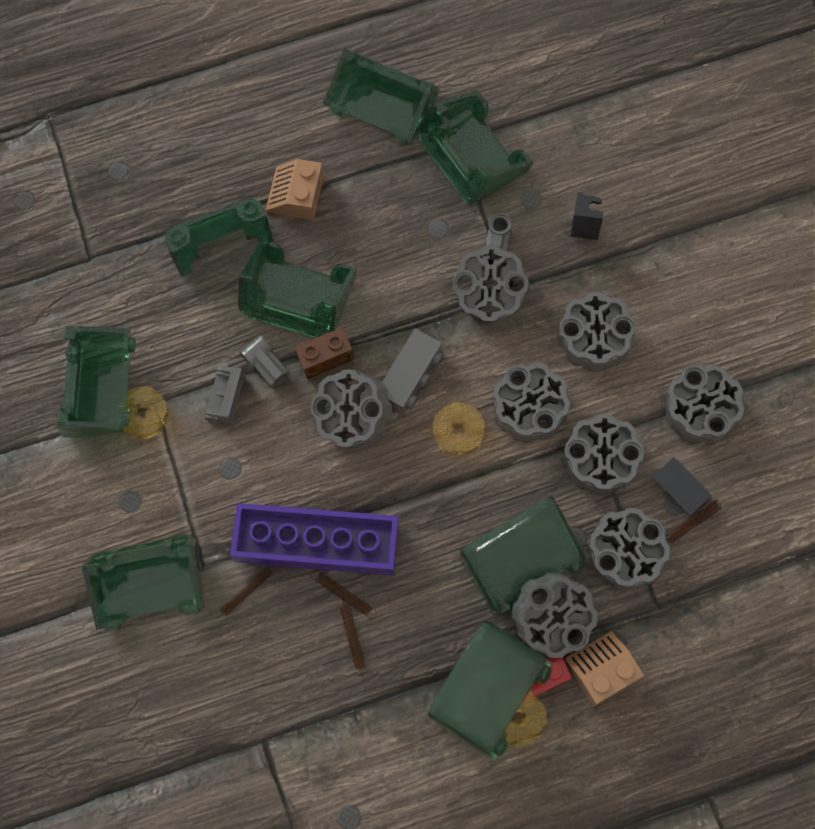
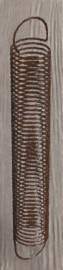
[666,499,725,543]
[217,565,275,619]
[310,569,377,619]
[340,599,366,677]

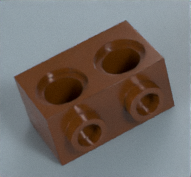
[295,327,354,379]

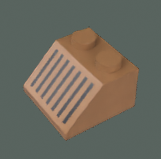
[266,159,325,221]
[564,631,644,707]

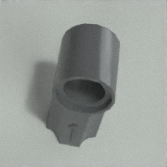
[483,213,511,266]
[239,336,289,388]

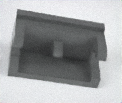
[204,365,245,425]

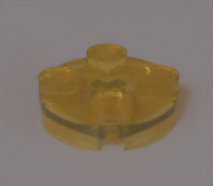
[115,386,169,439]
[432,401,485,455]
[489,689,547,747]

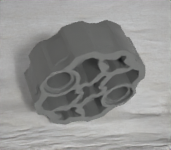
[453,245,530,322]
[558,292,636,372]
[492,362,570,443]
[664,365,745,444]
[311,369,392,447]
[563,414,644,496]
[587,508,670,591]
[512,573,598,658]

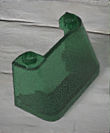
[323,48,440,144]
[419,90,534,204]
[165,198,274,277]
[238,239,357,338]
[56,326,136,438]
[459,496,586,615]
[82,534,205,631]
[428,621,552,761]

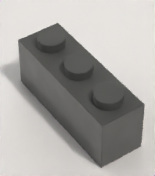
[382,329,444,415]

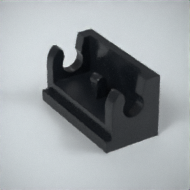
[570,192,604,240]
[652,457,712,516]

